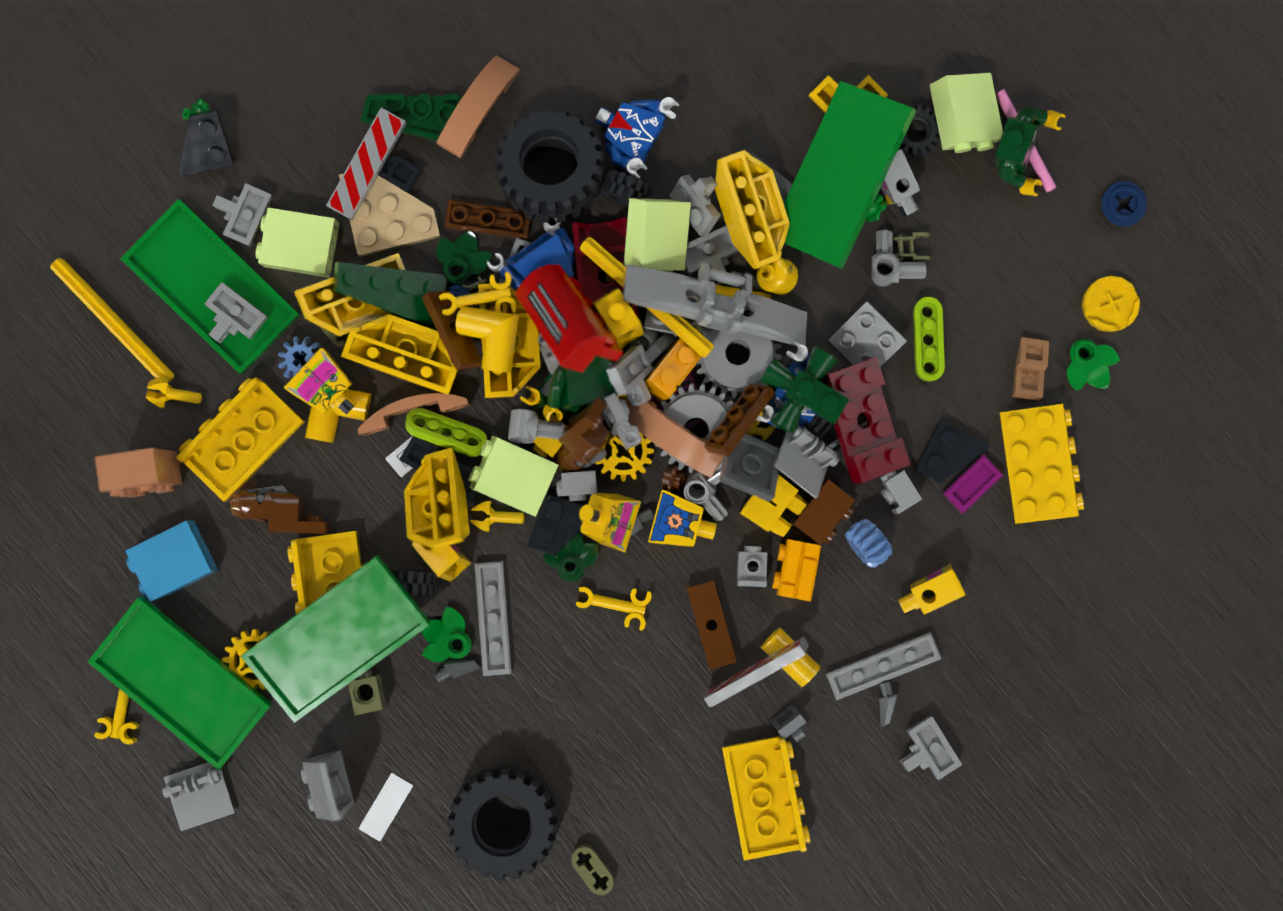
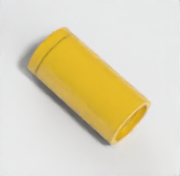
[760,627,821,687]

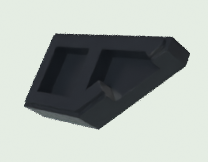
[378,155,423,194]

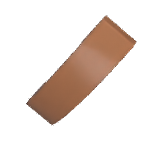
[437,55,520,158]
[357,393,471,436]
[626,399,723,478]

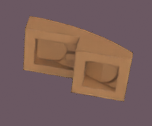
[1012,337,1049,401]

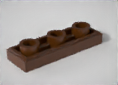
[444,200,531,240]
[422,291,482,370]
[704,384,775,456]
[686,580,737,670]

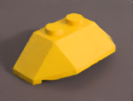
[715,150,790,269]
[295,253,405,336]
[478,283,540,398]
[341,314,458,395]
[404,448,470,549]

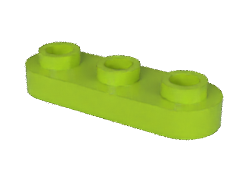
[913,297,945,382]
[405,408,487,457]

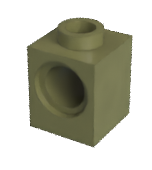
[348,670,387,715]

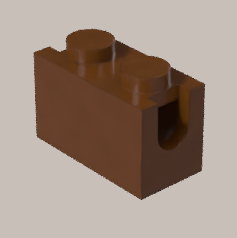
[792,479,855,545]

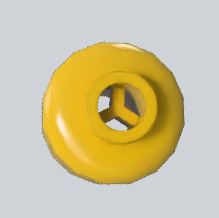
[756,257,798,295]

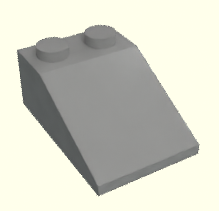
[301,750,355,821]

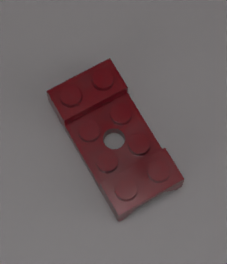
[572,217,639,333]
[820,357,910,483]

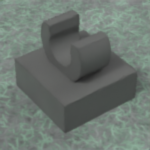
[635,329,675,364]
[770,704,806,742]

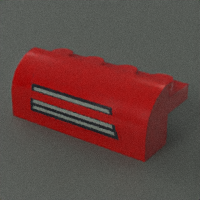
[515,264,623,373]

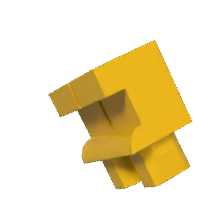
[739,474,807,537]

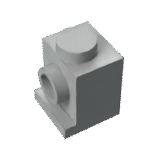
[556,471,597,501]
[880,471,922,514]
[736,546,767,587]

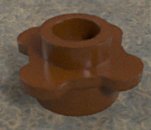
[662,465,685,495]

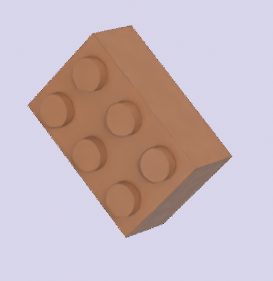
[95,448,182,498]

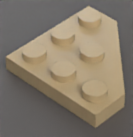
[339,173,441,257]

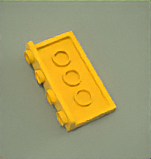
[176,377,305,502]
[1000,404,1084,524]
[287,531,362,614]
[722,735,810,861]

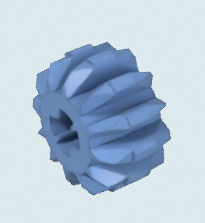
[278,336,321,378]
[846,519,892,568]

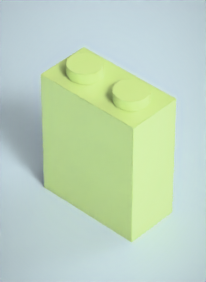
[930,73,1003,153]
[624,198,691,273]
[256,208,339,278]
[469,436,558,517]

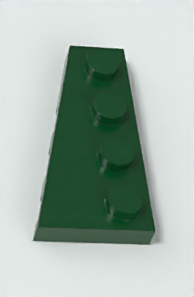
[360,94,471,150]
[333,262,447,330]

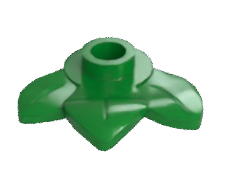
[1067,339,1120,391]
[422,607,472,662]

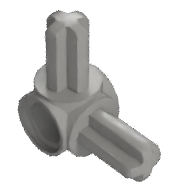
[871,229,927,287]
[508,409,565,444]
[684,460,728,521]

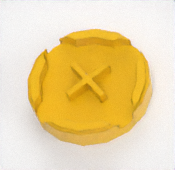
[1082,276,1140,332]

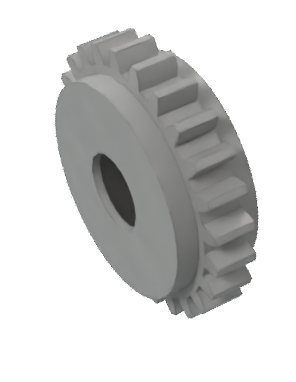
[696,312,782,399]
[655,383,734,473]

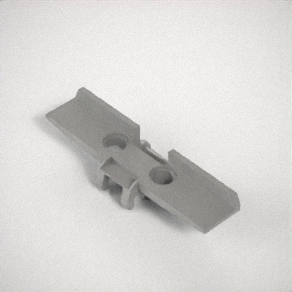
[623,262,807,346]

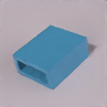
[125,520,218,602]

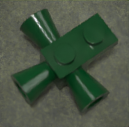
[760,347,850,435]

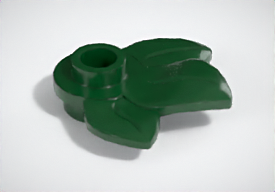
[436,231,492,285]
[543,533,598,582]

